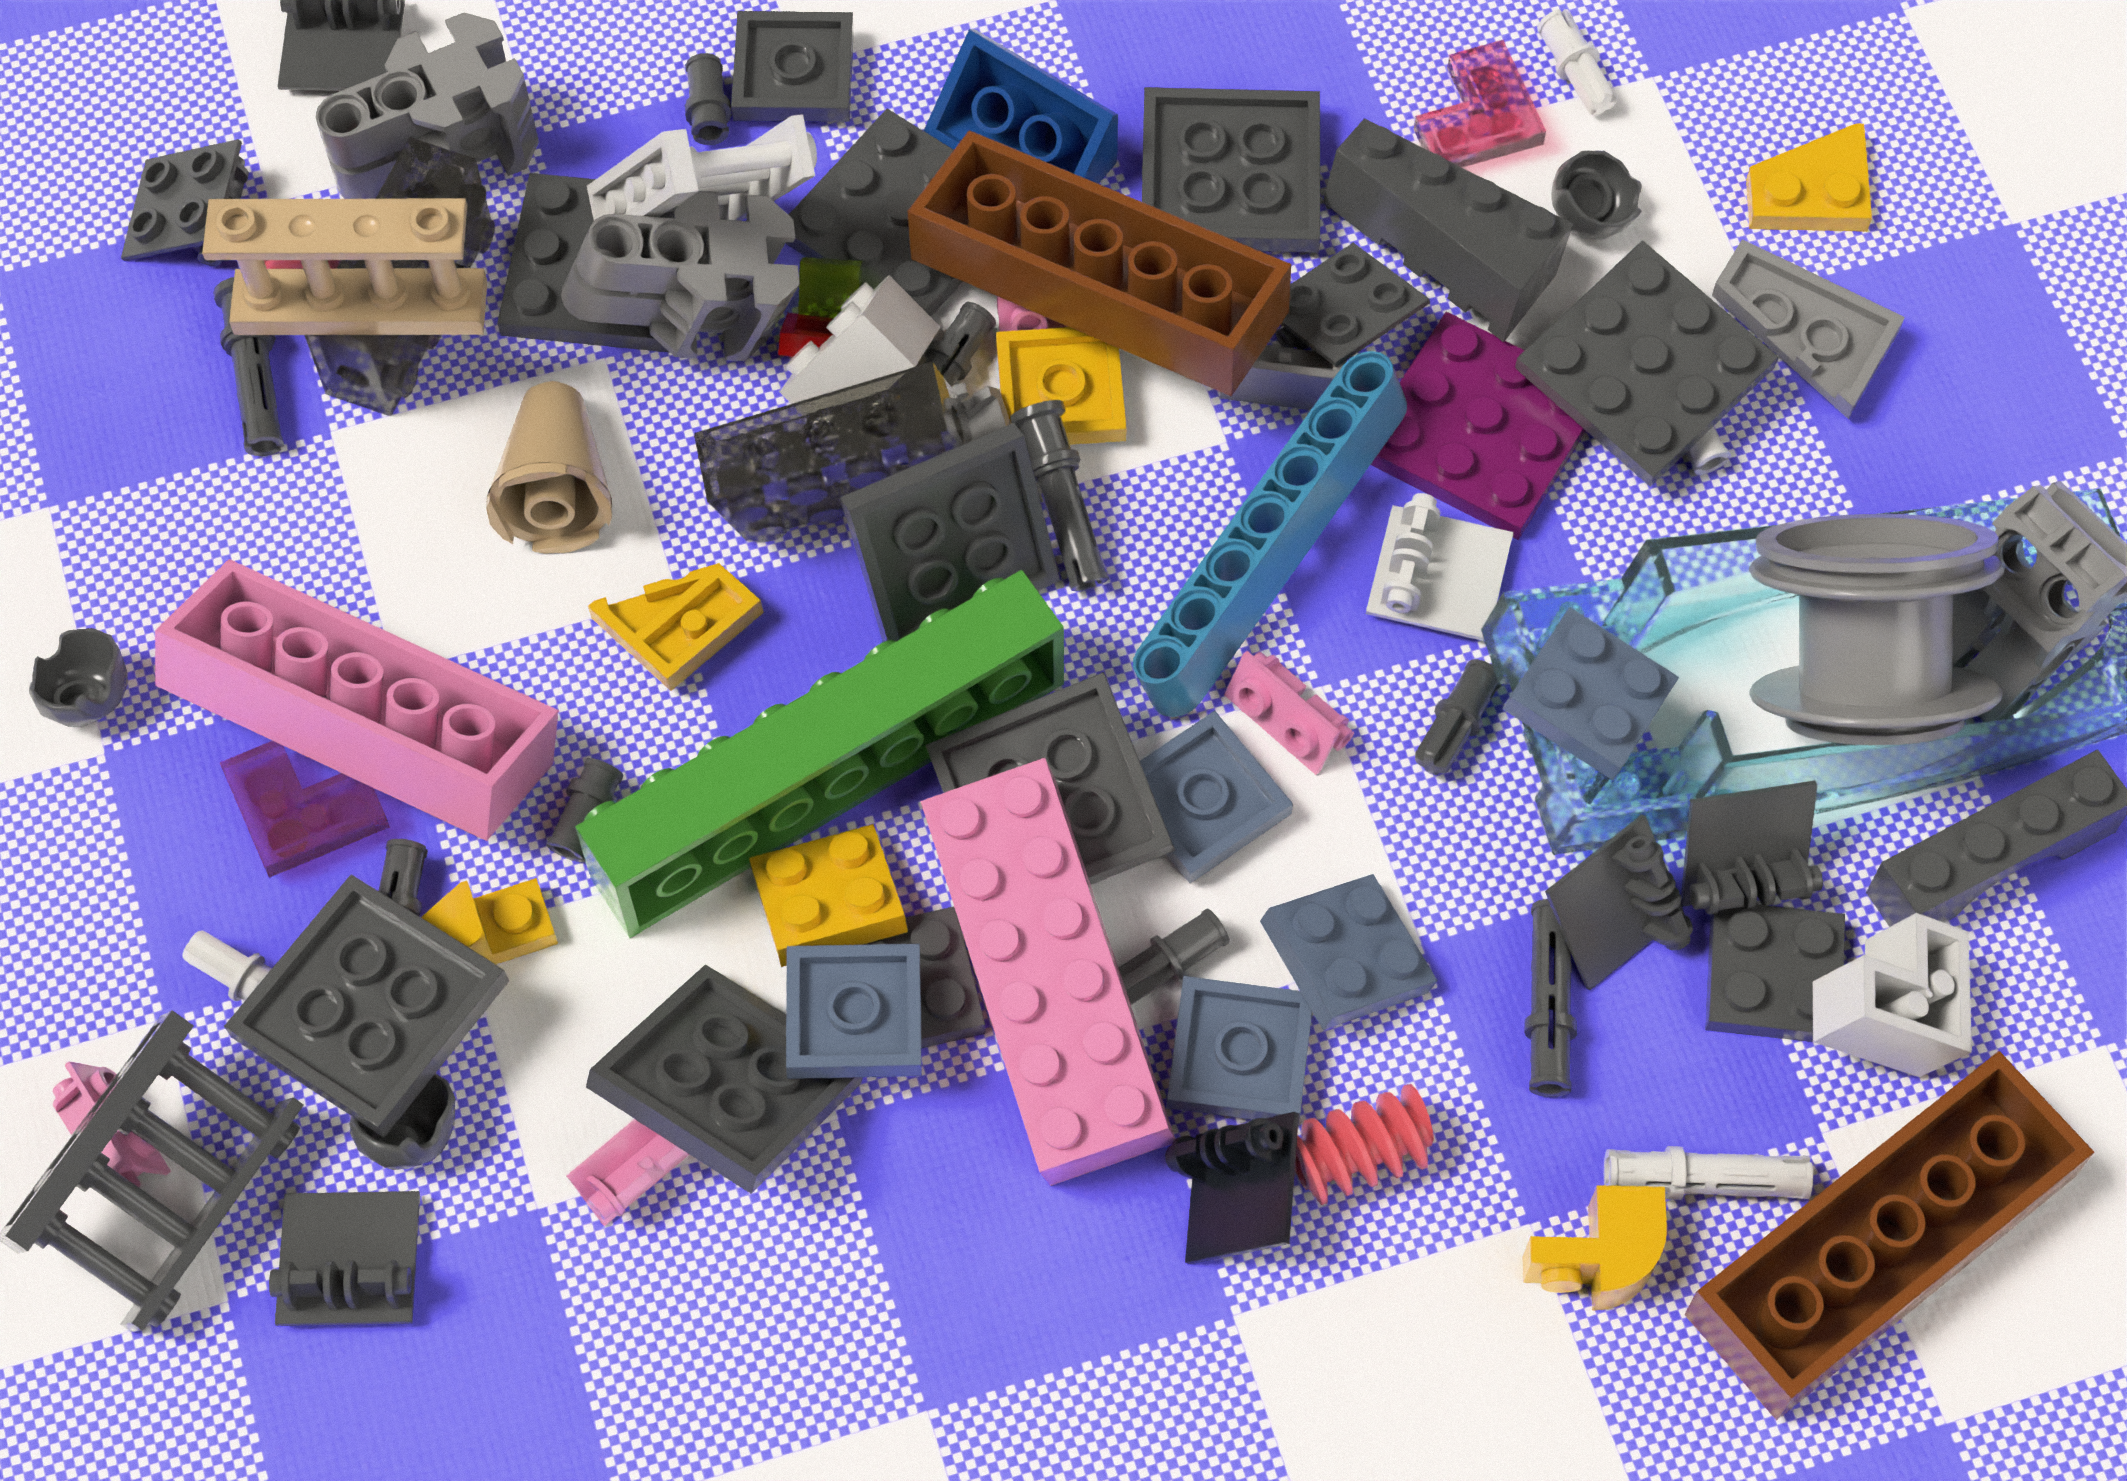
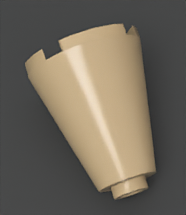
[486,381,612,554]

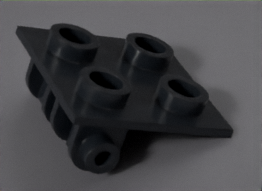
[1165,1112,1299,1265]

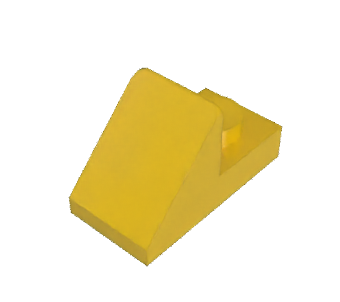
[421,878,558,964]

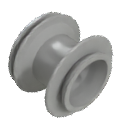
[1749,514,2005,746]

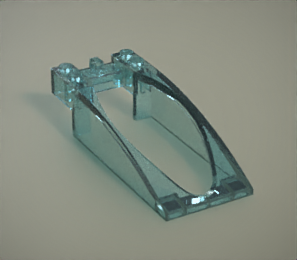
[1481,488,2127,855]

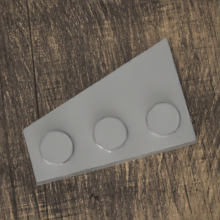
[1712,239,1905,419]

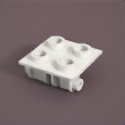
[1365,493,1513,642]

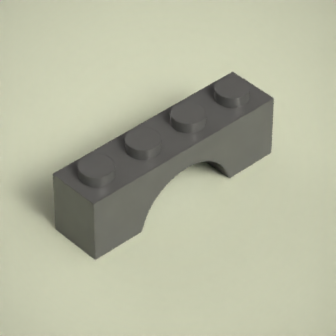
[1866,749,2127,927]

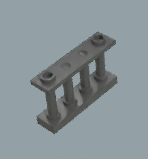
[0,1010,304,1332]

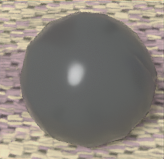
[1551,150,1642,240]
[29,628,128,727]
[349,1073,456,1170]

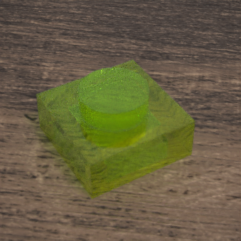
[798,257,862,319]

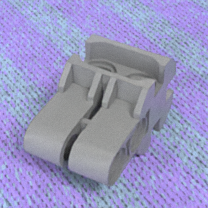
[315,12,539,199]
[561,191,800,361]
[1952,481,2127,729]

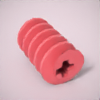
[1295,1084,1434,1205]

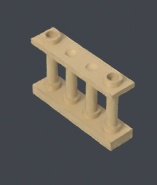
[202,198,488,335]

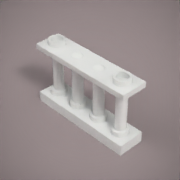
[587,114,817,221]

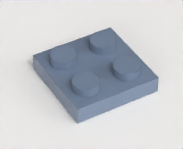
[1502,607,1679,780]
[1140,710,1293,884]
[1260,874,1438,1030]
[786,944,922,1079]
[1166,976,1312,1126]

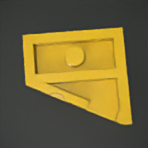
[1746,123,1872,232]
[588,563,764,691]

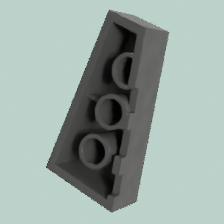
[1323,118,1573,342]

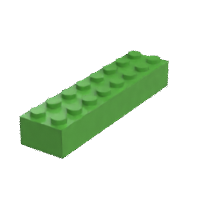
[575,570,1064,939]

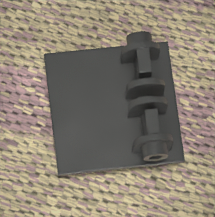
[277,0,405,91]
[121,139,249,266]
[1275,242,1430,367]
[1681,780,1823,915]
[1545,814,1693,990]
[269,1191,420,1326]

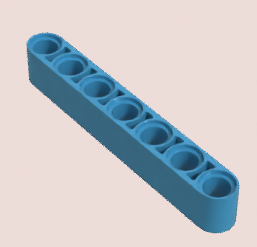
[1133,351,1407,717]

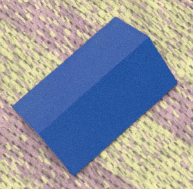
[923,28,1118,184]

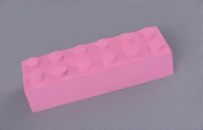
[155,559,559,841]
[920,758,1175,1186]

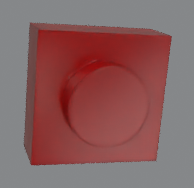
[778,312,834,357]

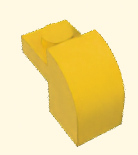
[1522,1185,1667,1311]

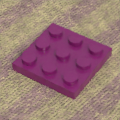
[1370,311,1586,540]

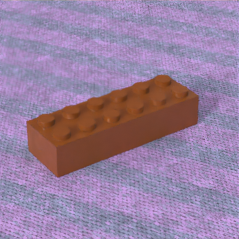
[907,130,1292,397]
[1684,1051,2095,1421]

